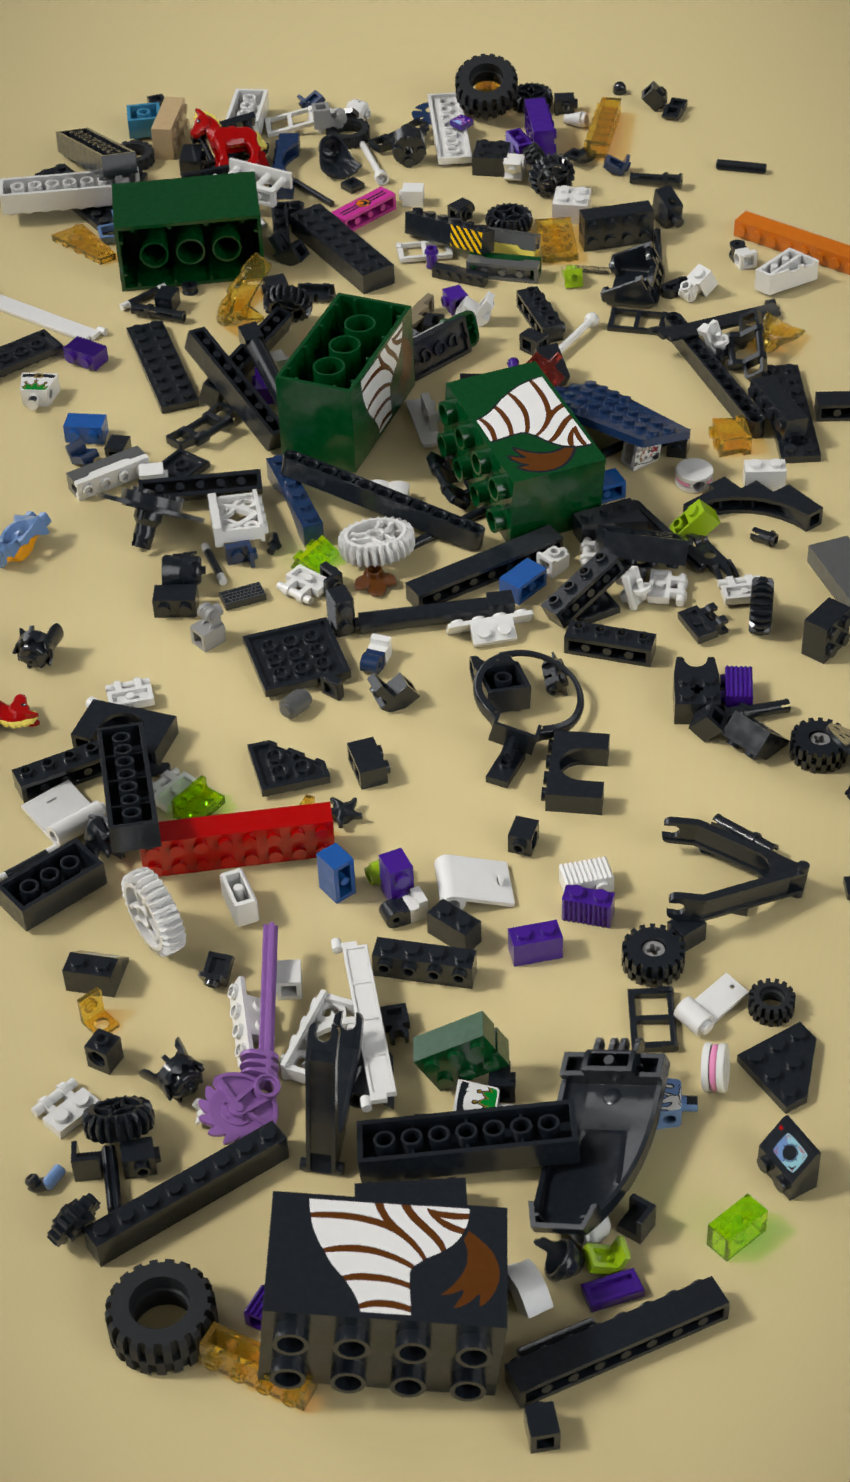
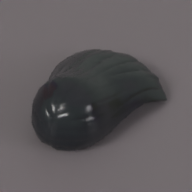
[318,135,362,179]

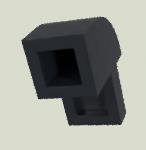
[268,228,310,266]
[367,672,420,712]

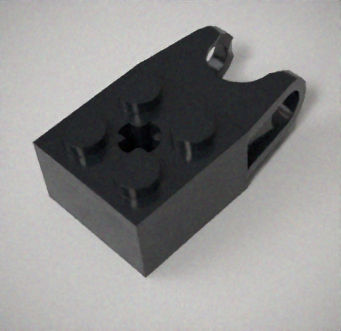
[469,651,531,714]
[673,657,721,724]

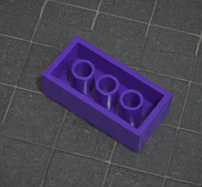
[525,98,557,156]

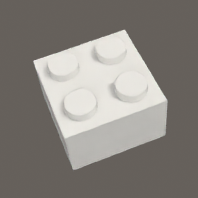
[552,185,591,224]

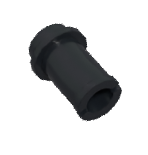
[750,527,779,547]

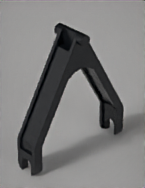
[662,817,810,922]
[299,1010,364,1176]

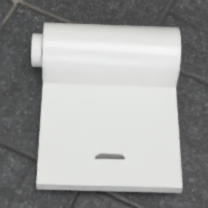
[21,780,107,847]
[434,854,515,910]

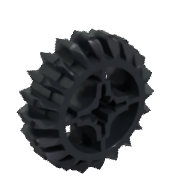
[512,82,553,114]
[528,152,575,198]
[485,203,533,232]
[263,283,313,323]
[749,576,774,636]
[81,1095,155,1144]

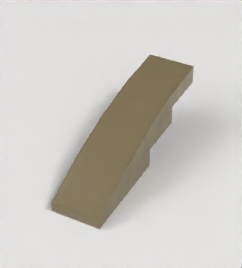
[412,293,434,333]

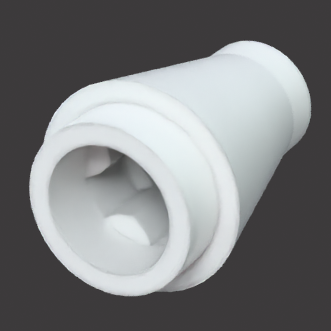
[563,111,589,128]

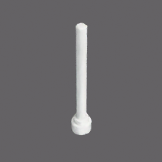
[359,141,389,185]

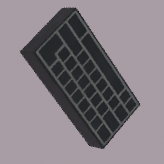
[219,582,267,611]

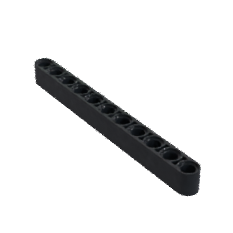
[664,312,765,439]
[281,450,485,551]

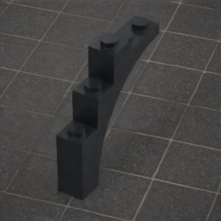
[683,477,823,532]

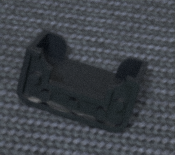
[600,241,665,308]

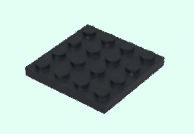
[243,617,351,697]

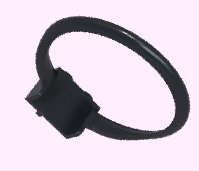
[473,650,584,762]

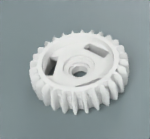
[338,516,415,568]
[121,867,186,957]

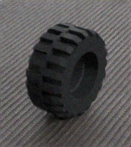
[455,53,518,119]
[105,1259,219,1375]

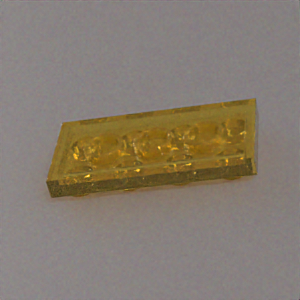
[535,217,578,263]

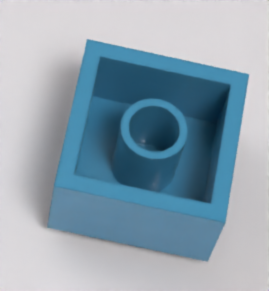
[126,102,160,140]

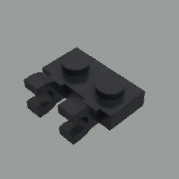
[678,602,728,644]

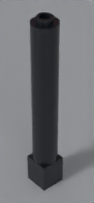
[238,321,280,408]
[355,590,515,634]

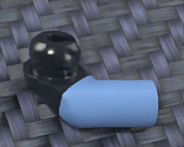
[25,1164,66,1193]

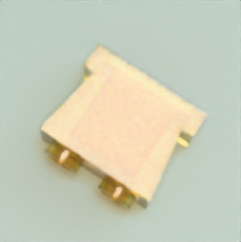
[708,415,752,458]

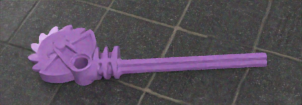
[198,922,281,1145]

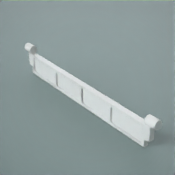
[0,294,108,340]
[331,938,397,1112]

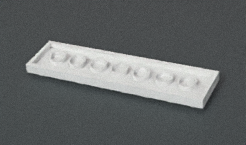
[428,92,472,166]

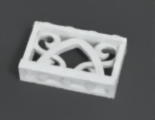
[207,489,269,548]
[278,989,356,1084]

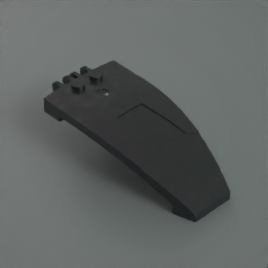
[528,1037,670,1235]

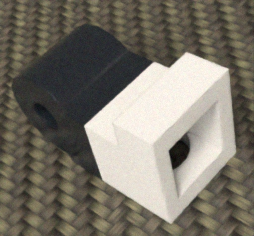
[729,240,758,271]
[379,886,428,928]

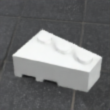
[754,247,819,295]

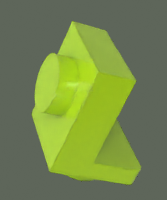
[561,265,583,288]
[581,1236,631,1275]

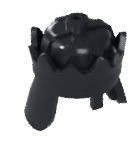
[162,551,206,585]
[12,623,64,669]
[139,1037,205,1102]

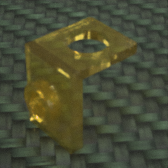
[77,987,120,1034]

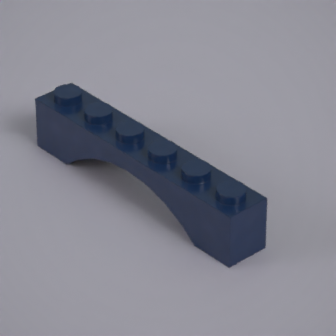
[269,133,300,200]
[266,455,324,547]

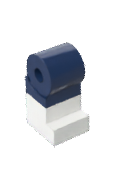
[360,633,392,675]

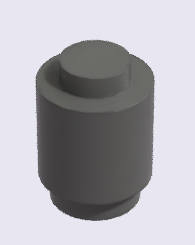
[279,689,312,719]

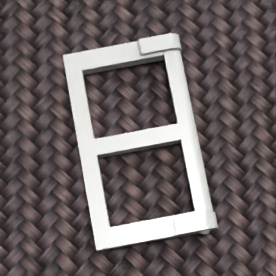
[265,105,314,138]
[396,240,453,263]

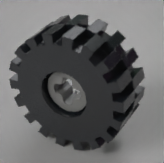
[789,717,848,774]
[621,924,686,988]

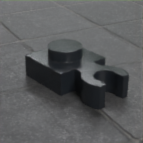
[380,1003,410,1046]

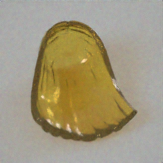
[753,312,805,353]

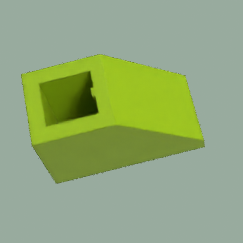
[669,499,721,539]

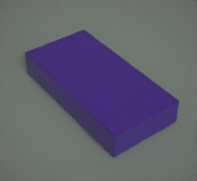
[581,1268,645,1313]

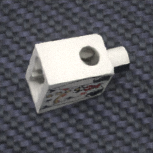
[621,441,667,471]

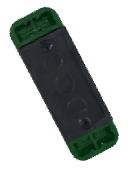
[413,310,479,381]

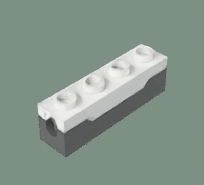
[66,445,149,501]

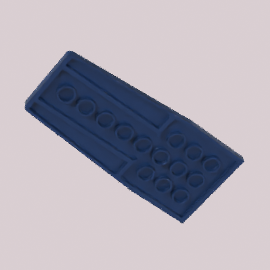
[555,381,690,448]

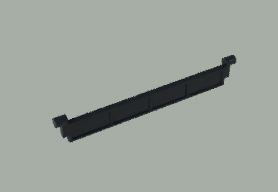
[648,299,781,342]

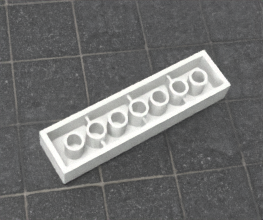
[0,167,140,215]

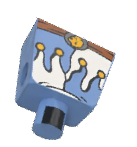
[657,1078,698,1129]

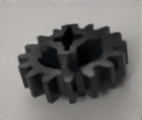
[47,1193,101,1247]

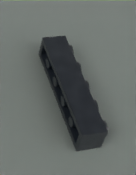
[432,262,488,288]

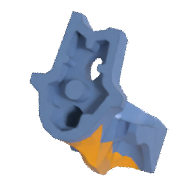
[0,511,52,568]

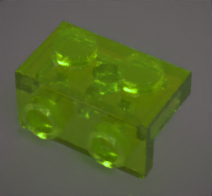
[291,535,340,573]
[171,775,226,819]

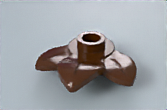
[354,565,396,597]

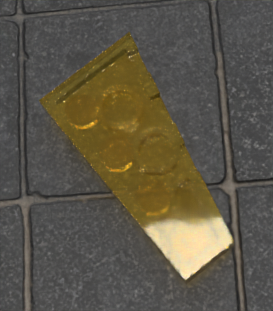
[51,224,116,265]

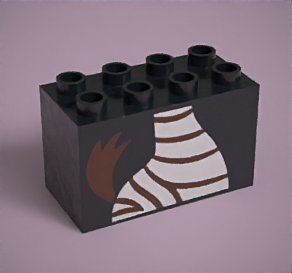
[258,1191,508,1402]

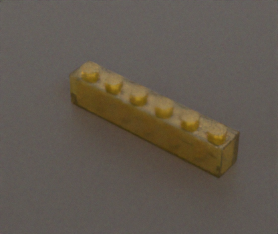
[584,97,621,158]

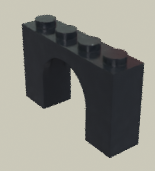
[71,699,179,765]
[541,730,610,815]

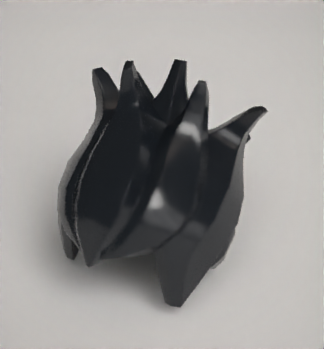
[84,814,126,860]

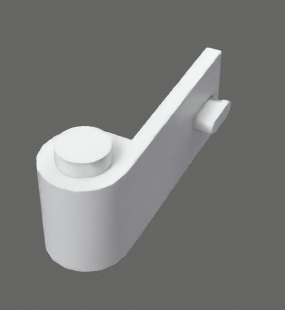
[673,973,749,1036]

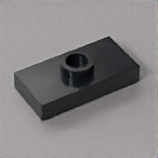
[486,750,525,788]

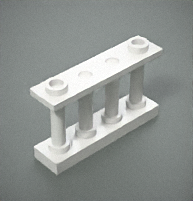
[214,158,293,208]

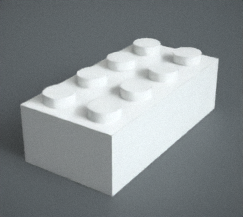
[225,89,269,135]

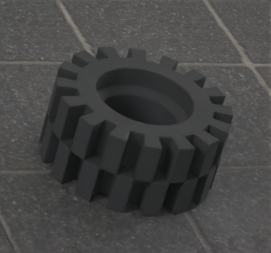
[522,142,546,167]
[748,978,796,1027]

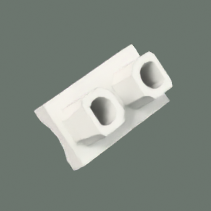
[697,319,729,355]
[616,566,652,610]

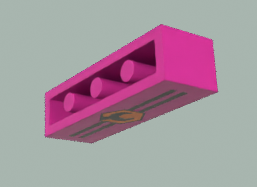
[331,186,396,231]

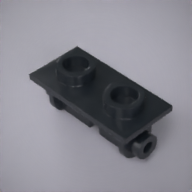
[298,282,336,302]
[542,652,569,696]

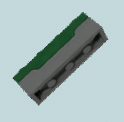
[466,251,541,284]

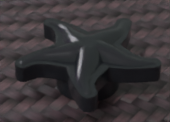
[330,797,363,828]

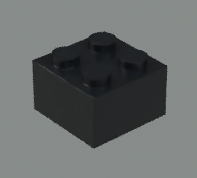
[472,139,511,177]
[801,597,850,664]

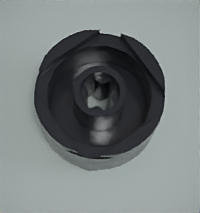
[391,126,427,168]

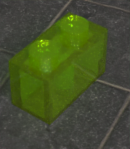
[706,1193,768,1262]

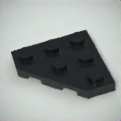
[247,740,331,797]
[737,1022,816,1114]

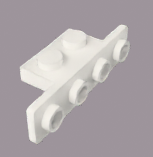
[406,392,440,448]
[446,609,534,648]
[228,976,275,1068]

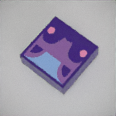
[450,114,473,131]

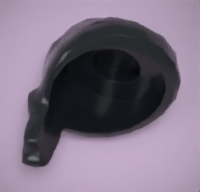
[534,1237,585,1282]

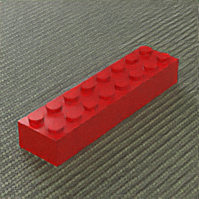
[140,802,335,877]

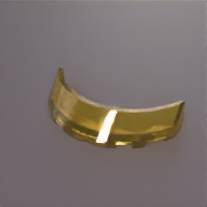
[216,252,272,326]

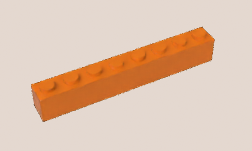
[734,211,850,275]

